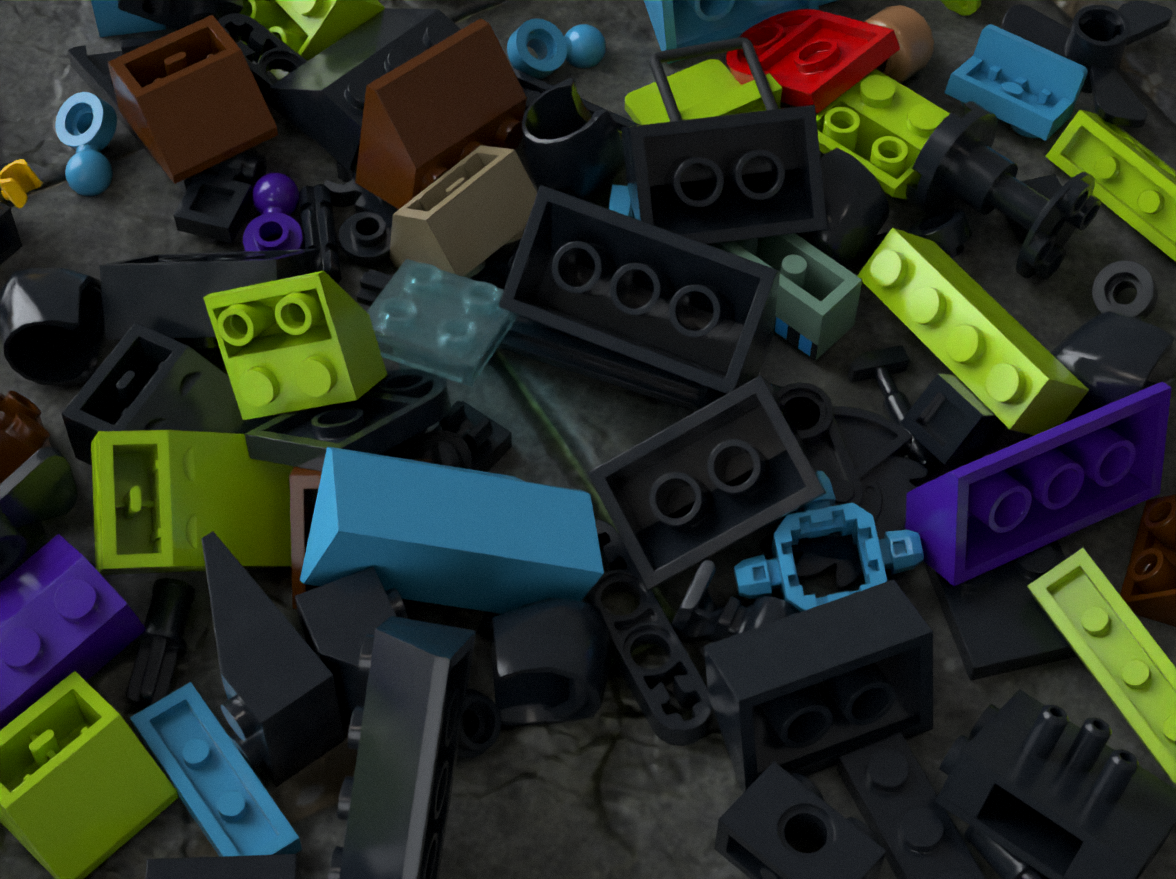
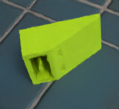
[91,430,293,575]

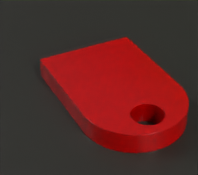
[726,9,900,113]

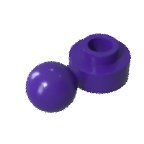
[243,173,305,251]

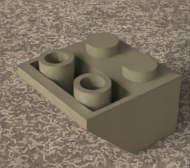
[389,145,537,281]

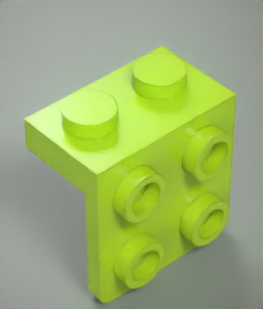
[625,59,782,125]

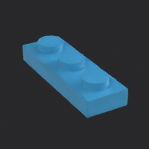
[130,682,302,857]

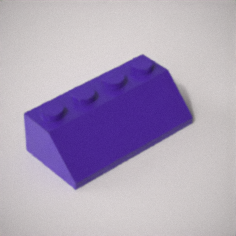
[905,381,1172,586]
[0,534,146,730]

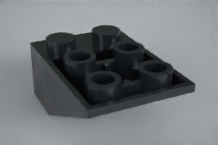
[61,322,280,465]

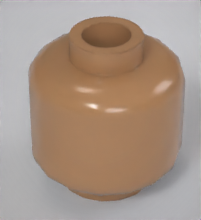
[864,5,934,84]

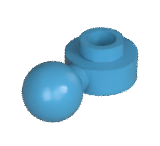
[507,18,606,79]
[55,92,117,196]

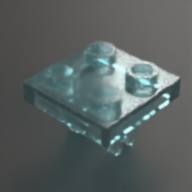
[367,259,518,387]

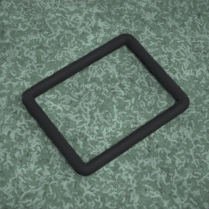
[649,37,779,122]

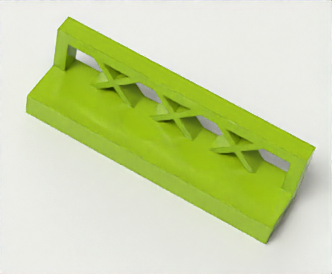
[1045,109,1176,262]
[1027,548,1176,787]

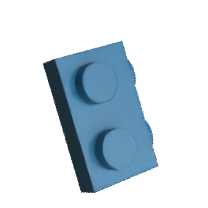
[945,24,1088,141]

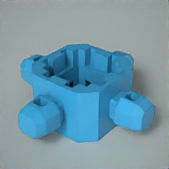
[734,471,924,612]

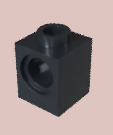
[900,374,1007,465]

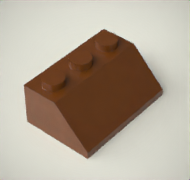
[355,18,527,209]

